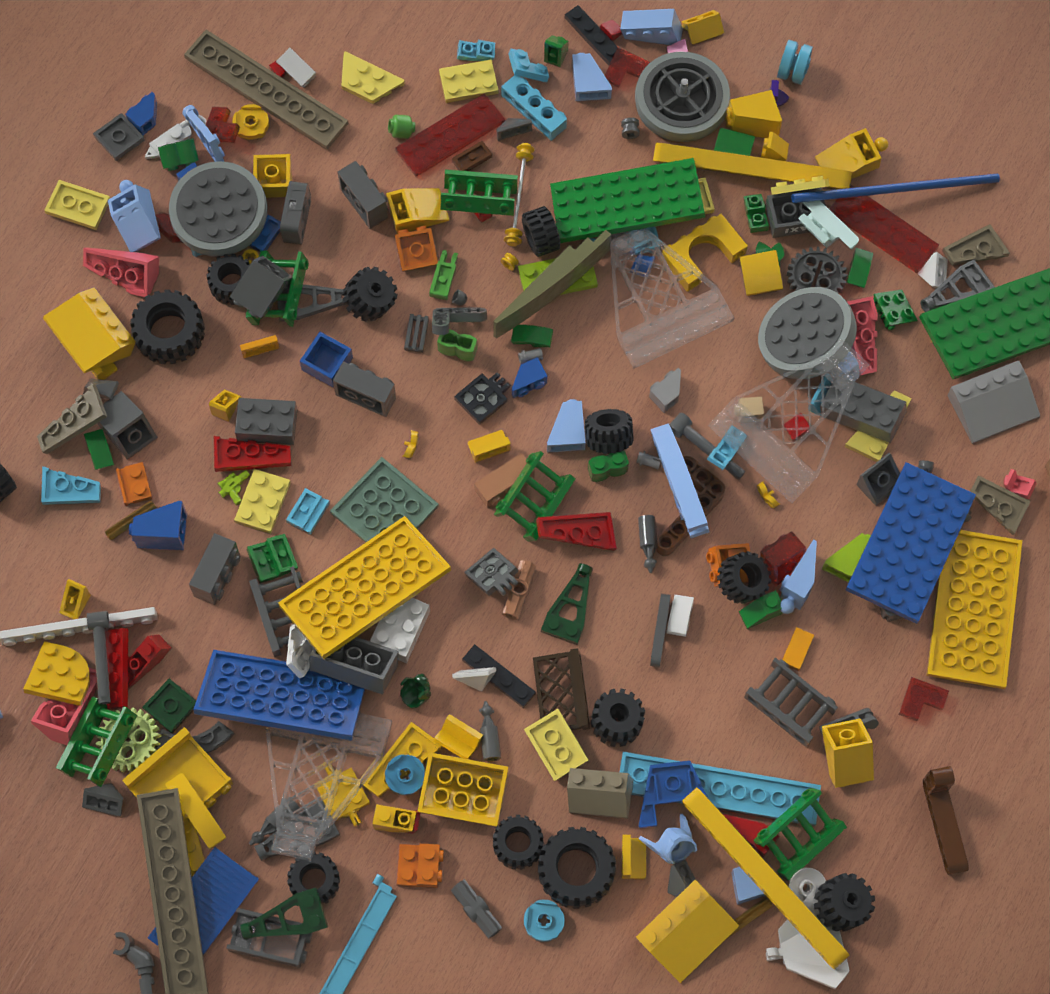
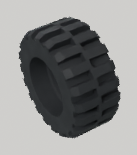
[130,290,205,364]
[538,827,616,909]

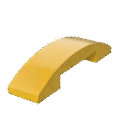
[165,773,226,850]

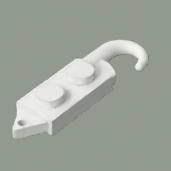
[145,115,207,159]

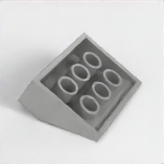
[947,361,1040,444]

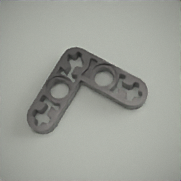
[432,307,487,335]

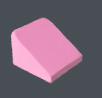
[667,39,688,53]

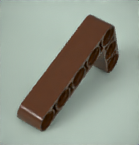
[656,456,725,556]
[923,766,969,875]

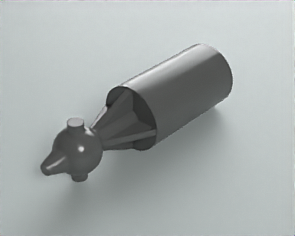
[638,515,657,573]
[479,701,501,762]
[249,797,301,845]

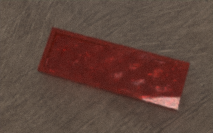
[395,93,505,177]
[829,184,939,274]

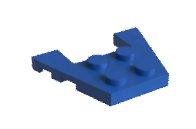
[638,760,709,828]

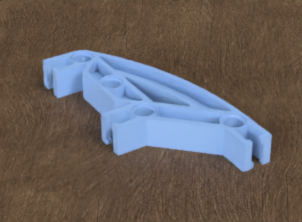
[650,423,710,538]

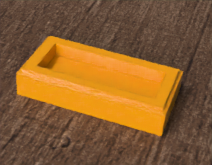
[240,335,279,359]
[782,627,814,671]

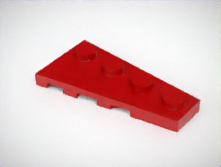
[214,436,292,472]
[536,512,617,551]
[105,628,128,709]

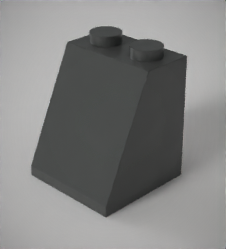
[230,256,293,318]
[97,391,158,460]

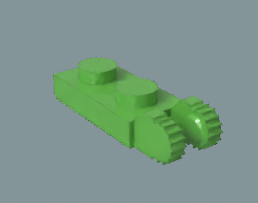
[429,250,458,300]

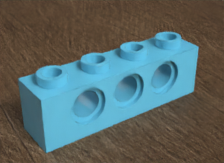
[501,75,567,141]

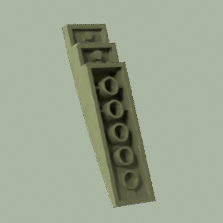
[493,230,611,339]

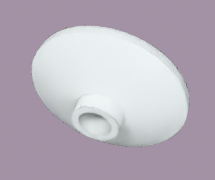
[789,868,826,902]

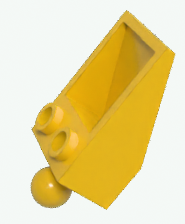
[815,128,888,179]

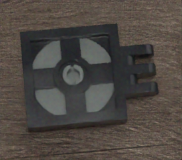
[454,372,511,425]

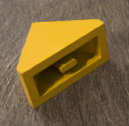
[209,389,241,422]
[59,579,91,619]

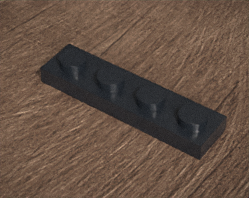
[564,5,623,66]
[462,644,536,708]

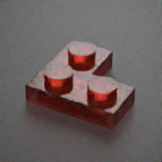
[605,47,650,87]
[205,107,240,143]
[898,677,949,721]

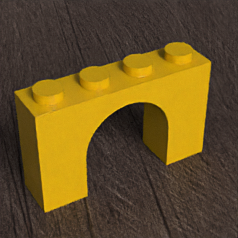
[661,214,748,292]

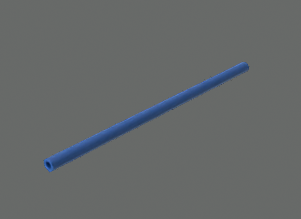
[791,173,1000,203]

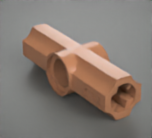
[502,560,536,620]

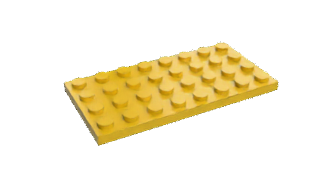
[278,516,451,659]
[926,530,1023,689]

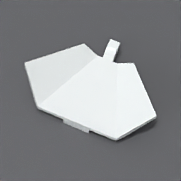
[765,892,850,989]

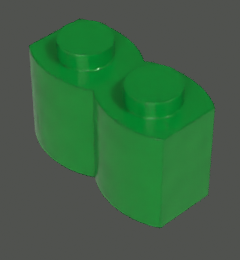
[158,138,199,171]
[588,451,629,482]

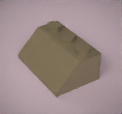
[567,768,634,819]

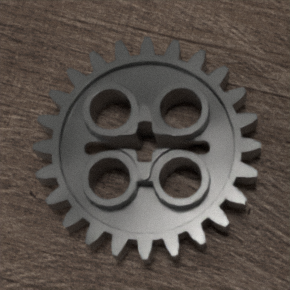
[786,246,847,294]

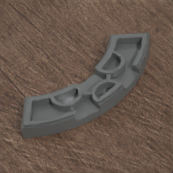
[154,721,235,753]

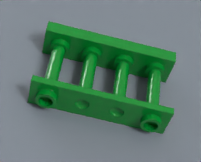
[440,169,518,216]
[245,251,309,327]
[494,451,576,542]
[56,697,138,787]
[753,788,847,880]

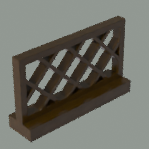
[533,648,591,730]

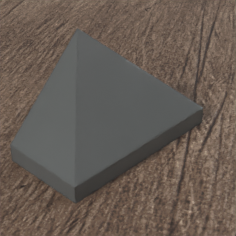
[497,118,532,141]
[83,378,119,400]
[82,783,124,817]
[667,860,696,897]

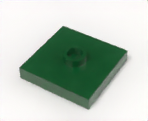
[142,678,196,733]

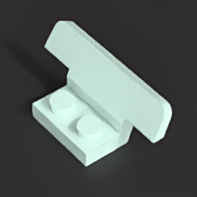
[798,200,859,250]

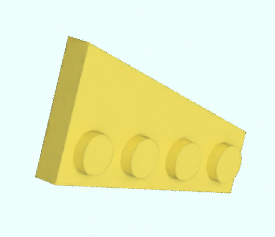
[844,390,912,462]

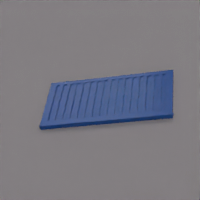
[147,847,259,955]

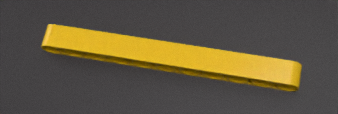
[653,143,852,189]
[682,787,850,970]

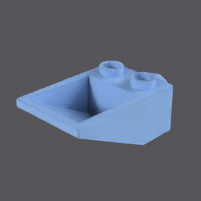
[108,180,161,252]
[779,539,817,614]

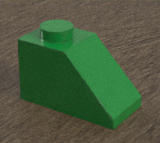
[544,35,569,67]
[739,590,782,629]

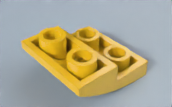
[740,250,783,296]

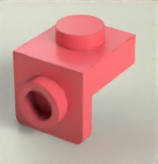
[1004,469,1037,499]

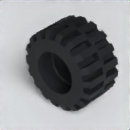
[522,206,560,257]
[207,254,250,305]
[585,409,634,454]
[717,551,771,604]
[493,815,544,870]
[287,852,340,904]

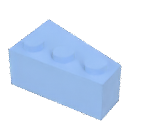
[620,9,683,45]

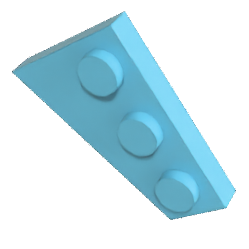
[41,466,101,505]

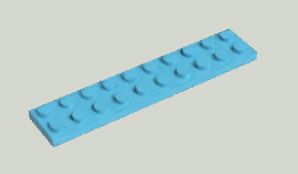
[620,752,821,826]

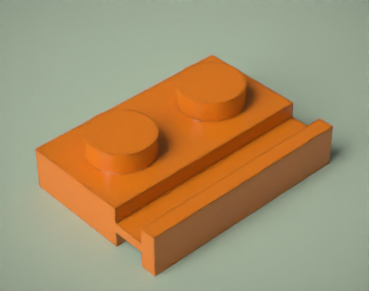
[116,462,152,506]

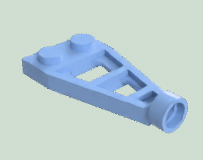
[182,105,225,162]

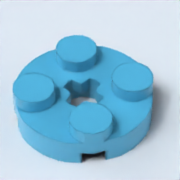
[524,900,565,942]

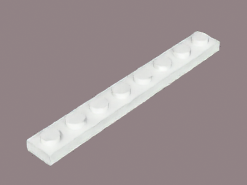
[0,607,158,646]

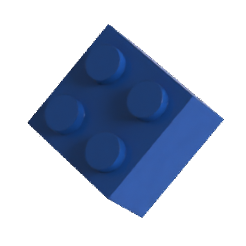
[300,331,353,387]

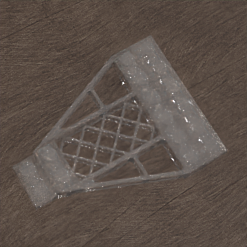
[610,228,734,369]
[708,339,870,503]
[265,713,392,861]

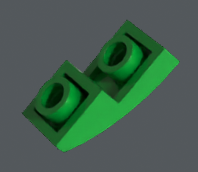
[743,194,769,233]
[846,248,873,288]
[511,324,553,347]
[83,429,114,470]

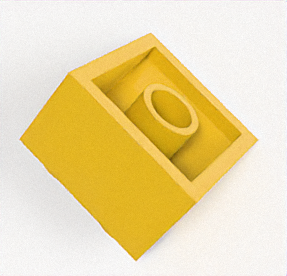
[253,154,292,198]

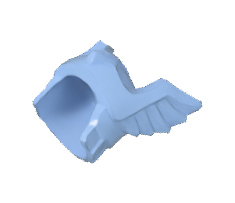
[639,814,697,864]

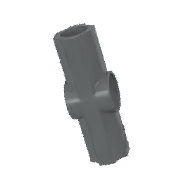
[451,879,502,939]

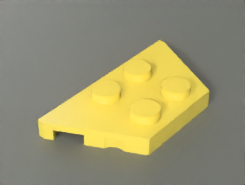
[341,51,405,104]

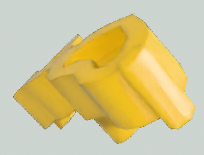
[402,430,418,459]
[757,481,780,509]

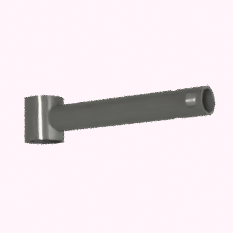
[669,413,746,480]
[87,611,111,704]

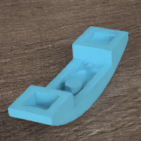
[707,425,748,470]

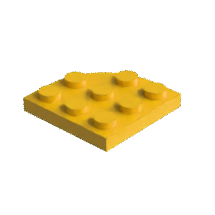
[23,641,90,706]

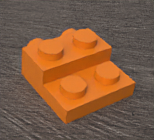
[394,226,438,272]
[706,543,750,587]
[397,843,444,888]

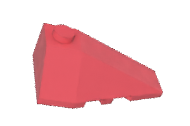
[83,247,159,297]
[847,296,878,376]
[31,668,97,745]

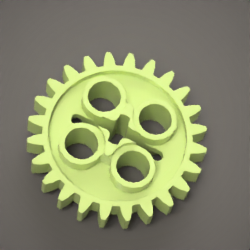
[95,707,161,773]

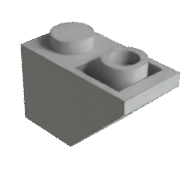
[649,368,681,413]

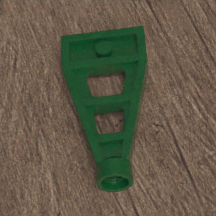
[541,563,593,645]
[240,887,328,940]

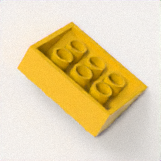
[43,288,136,373]
[417,752,509,827]
[636,880,739,983]

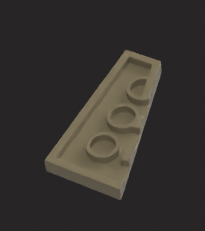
[37,384,107,454]

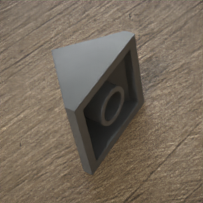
[856,453,900,506]

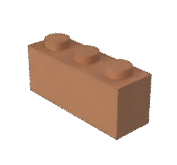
[474,453,535,508]

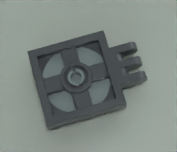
[465,548,518,596]

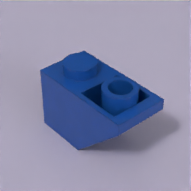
[125,92,157,136]
[512,357,548,398]

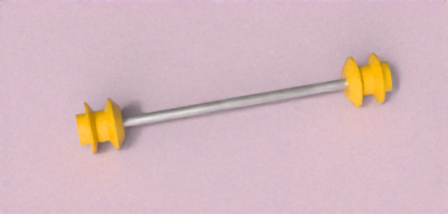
[504,143,535,247]

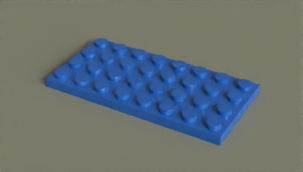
[845,462,976,624]
[194,650,365,741]

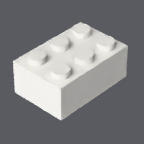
[370,598,430,663]

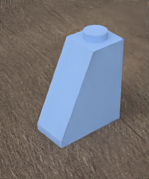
[572,53,612,101]
[547,399,586,452]

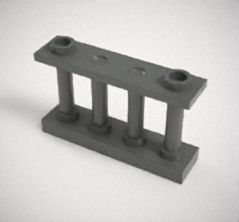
[249,566,303,657]
[744,658,838,747]

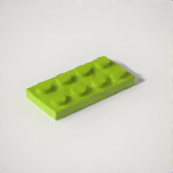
[518,258,598,295]

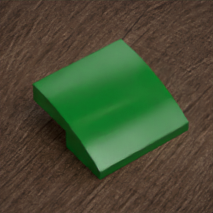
[714,128,755,156]
[246,534,298,584]

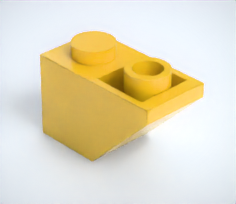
[761,132,789,161]
[372,804,416,833]

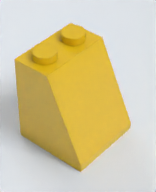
[725,90,782,138]
[822,719,874,788]

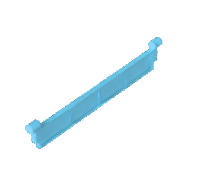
[319,874,397,994]

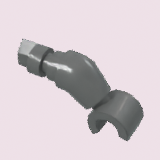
[113,932,155,994]

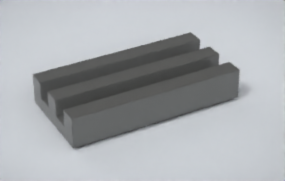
[404,314,429,352]

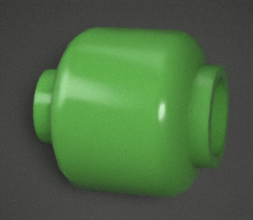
[388,115,415,139]

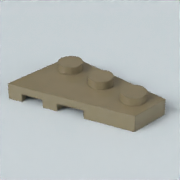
[942,224,1010,266]
[970,475,1031,535]

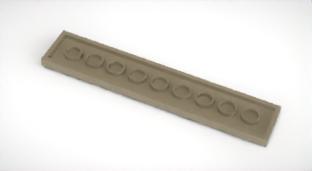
[184,30,349,150]
[137,788,209,994]

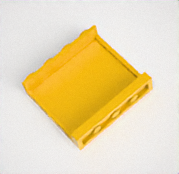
[122,727,233,829]

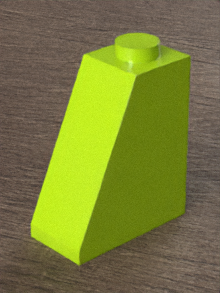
[822,533,871,583]

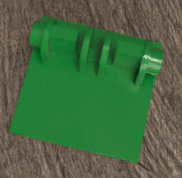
[873,289,918,331]

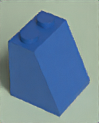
[129,501,187,550]

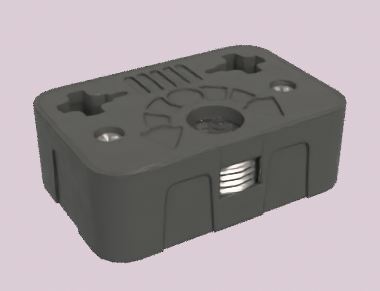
[280,181,311,245]

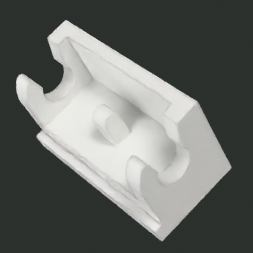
[276,48,316,88]

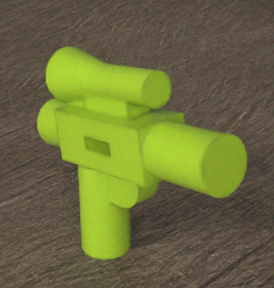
[217,470,250,505]

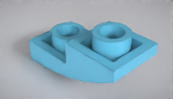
[457,40,496,61]

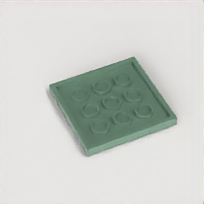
[330,457,439,543]

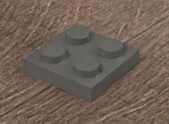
[93,113,145,161]

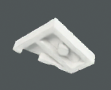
[286,624,314,678]

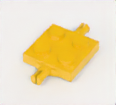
[316,763,370,827]

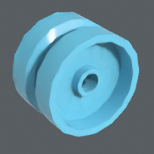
[777,40,813,85]

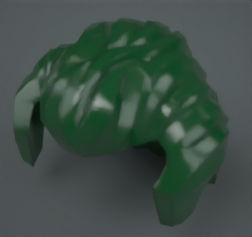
[400,674,431,709]

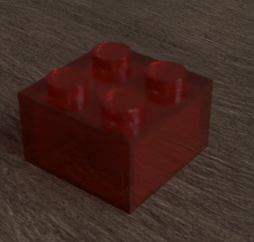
[760,531,806,587]

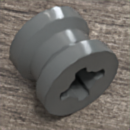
[621,118,640,139]

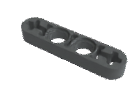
[650,593,671,668]

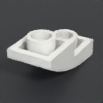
[667,595,694,637]

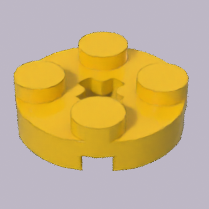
[232,104,269,140]

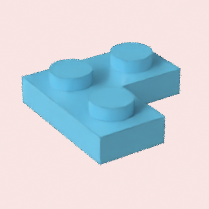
[508,48,549,83]

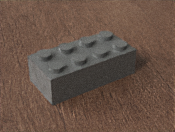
[820,375,907,443]
[310,637,399,695]

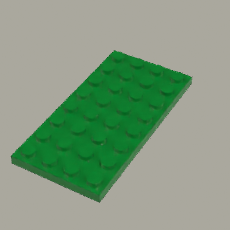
[550,158,705,243]
[919,268,1050,380]

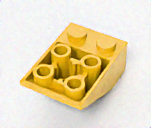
[386,188,450,234]

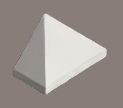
[918,252,948,293]
[452,667,496,692]

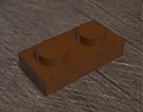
[452,141,492,171]

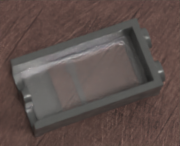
[226,908,313,968]

